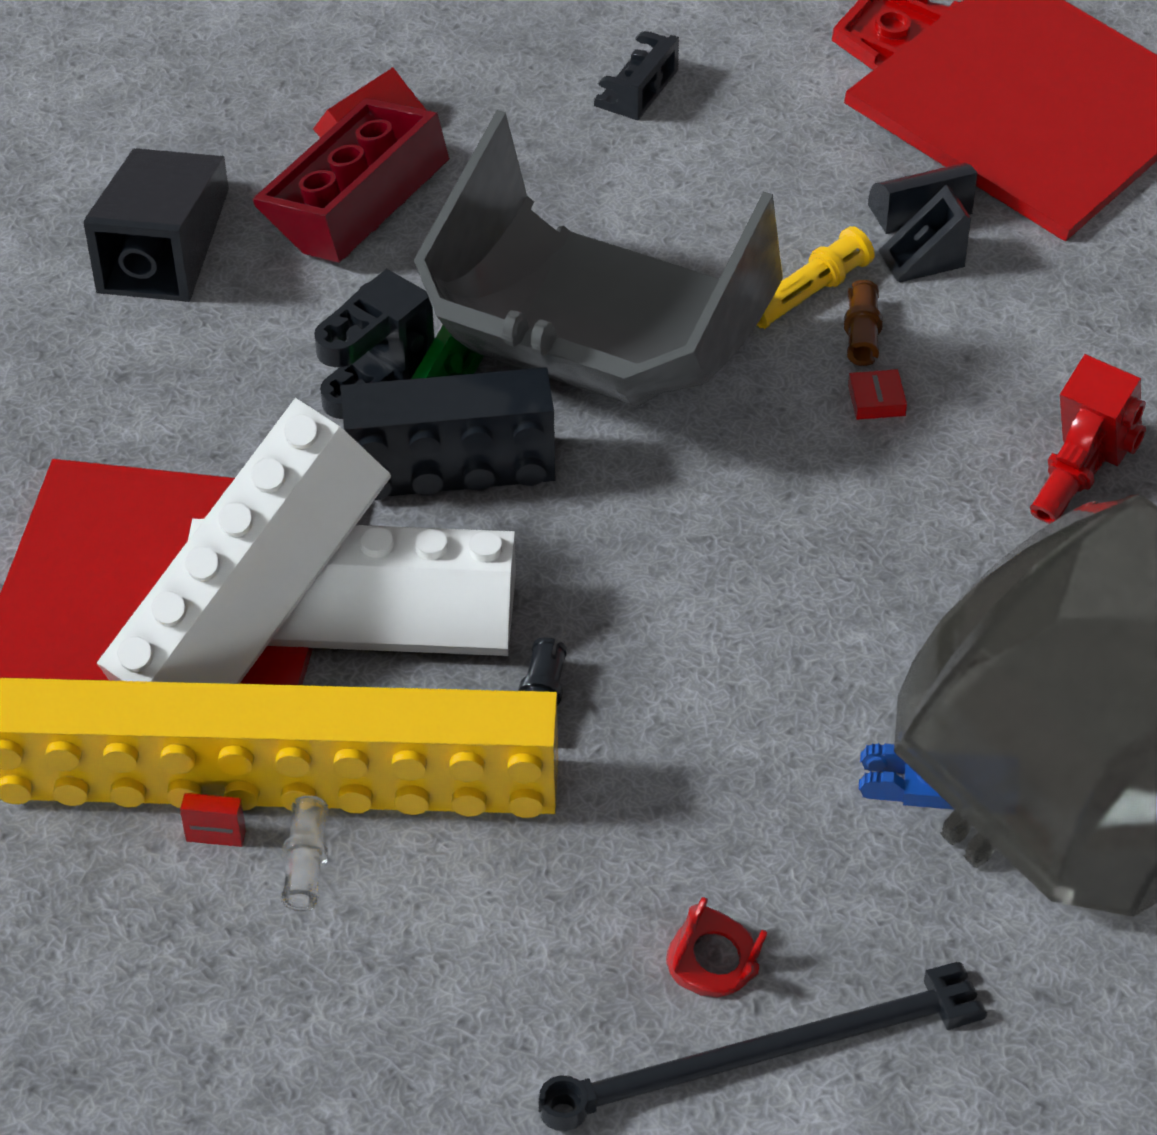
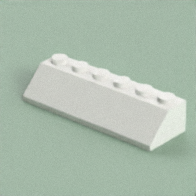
[97,398,391,684]
[188,519,516,656]

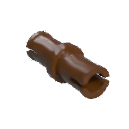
[844,280,883,366]

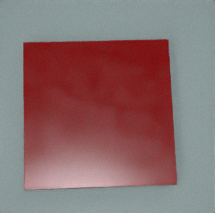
[844,0,1157,241]
[0,459,313,685]

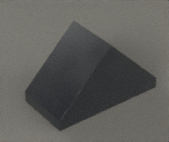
[878,185,971,283]

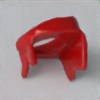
[666,897,767,998]

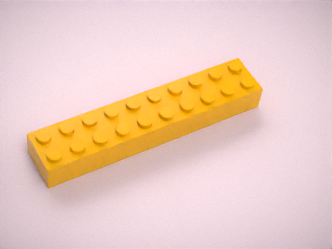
[0,678,558,818]

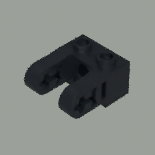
[314,269,435,419]

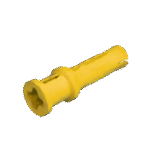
[757,226,875,329]

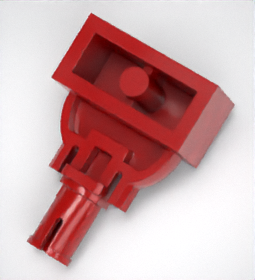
[1030,354,1146,526]

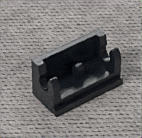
[594,31,679,121]

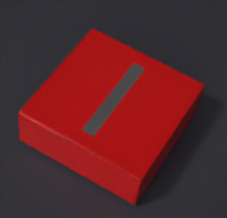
[848,369,907,420]
[180,793,246,847]

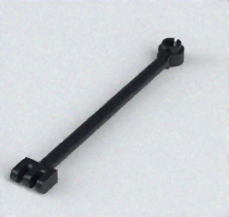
[539,962,987,1131]

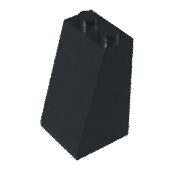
[83,148,229,302]

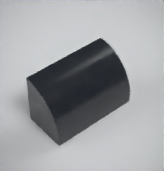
[868,163,978,234]

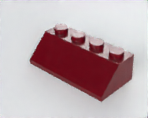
[252,98,450,263]

